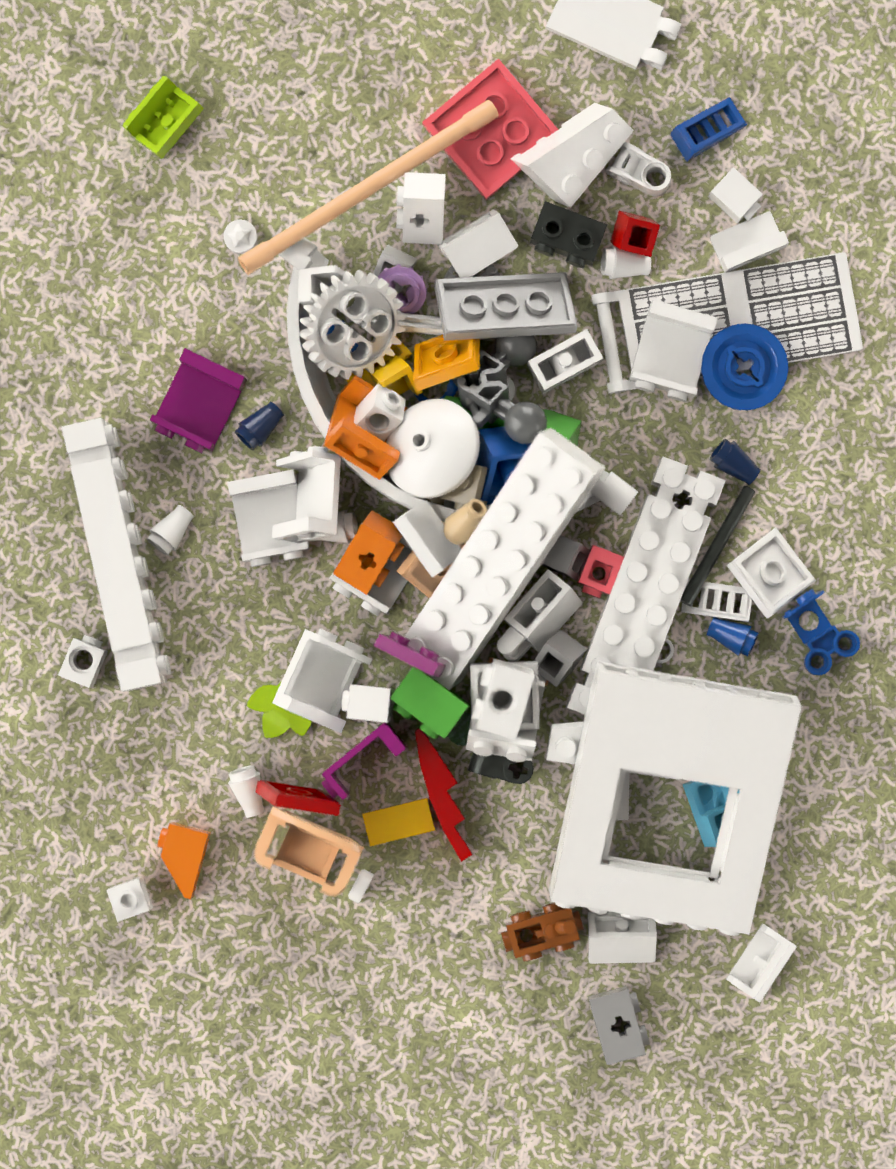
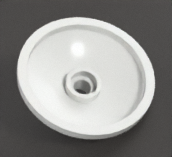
[386,399,480,498]

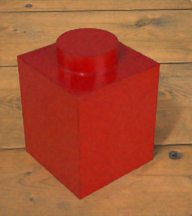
[610,210,660,257]

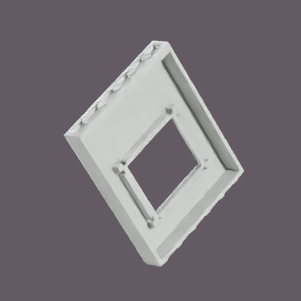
[549,662,802,936]

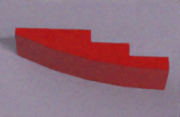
[415,728,473,862]

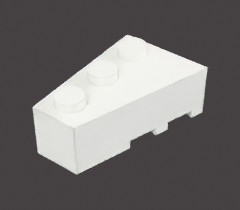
[510,103,634,208]

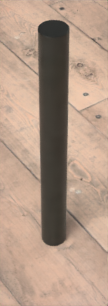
[680,486,755,606]

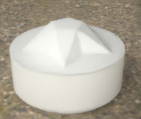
[224,220,258,254]

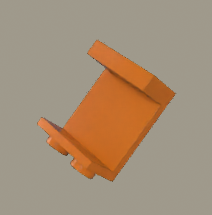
[324,375,408,480]

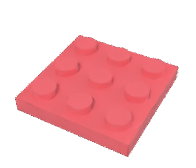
[422,58,559,200]

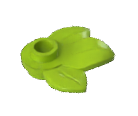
[247,681,312,738]

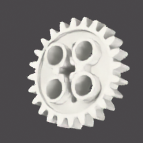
[299,270,406,380]

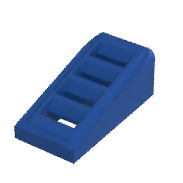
[670,97,747,161]

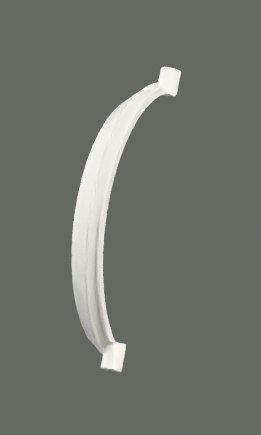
[278,226,638,522]

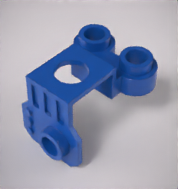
[781,588,860,675]

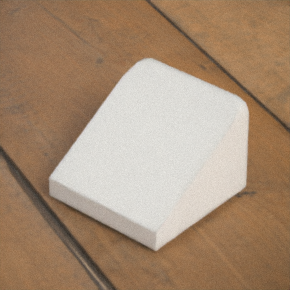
[373,245,417,293]

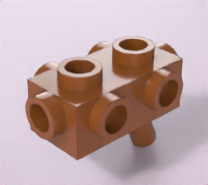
[501,902,584,962]

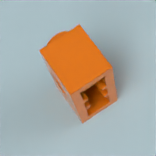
[333,510,405,595]

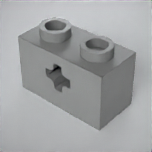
[588,986,650,1065]

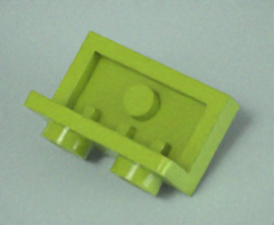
[123,75,204,160]

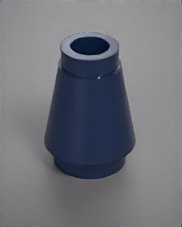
[235,401,284,450]
[709,439,761,485]

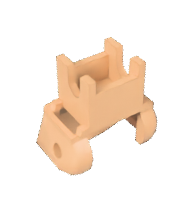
[254,807,364,897]

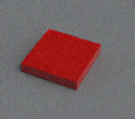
[255,780,341,816]

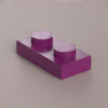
[374,631,446,677]

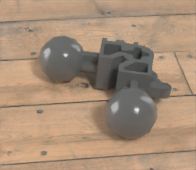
[452,335,547,444]

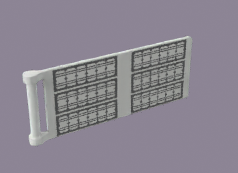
[591,252,863,394]

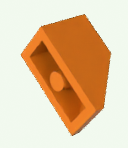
[157,822,211,899]

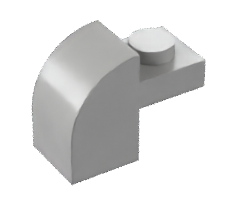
[541,535,590,581]

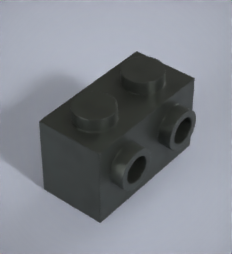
[530,201,608,268]

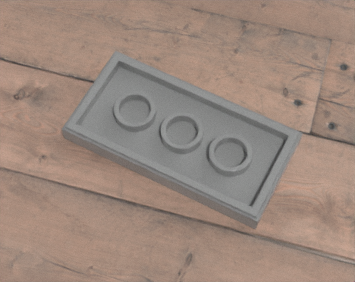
[434,272,577,341]

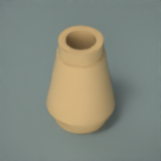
[443,499,487,545]

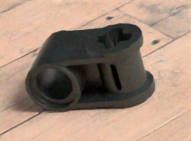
[468,752,534,784]

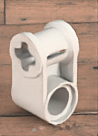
[606,142,671,197]

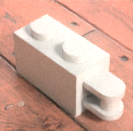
[497,569,583,662]

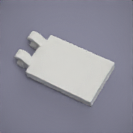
[546,0,681,71]

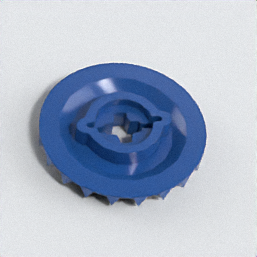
[701,324,788,411]

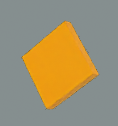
[413,335,480,391]

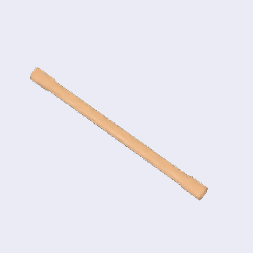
[238,100,499,275]

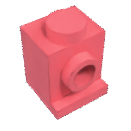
[577,545,624,599]

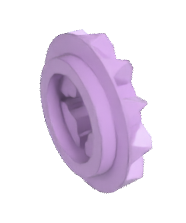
[378,264,427,314]

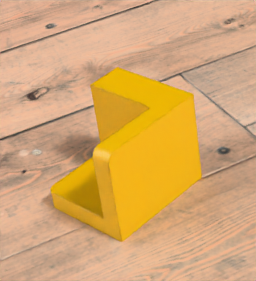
[369,355,423,396]

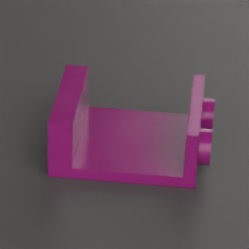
[150,348,247,454]
[321,722,407,800]

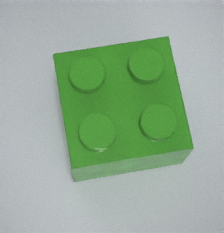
[390,666,471,740]

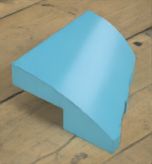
[683,781,740,847]

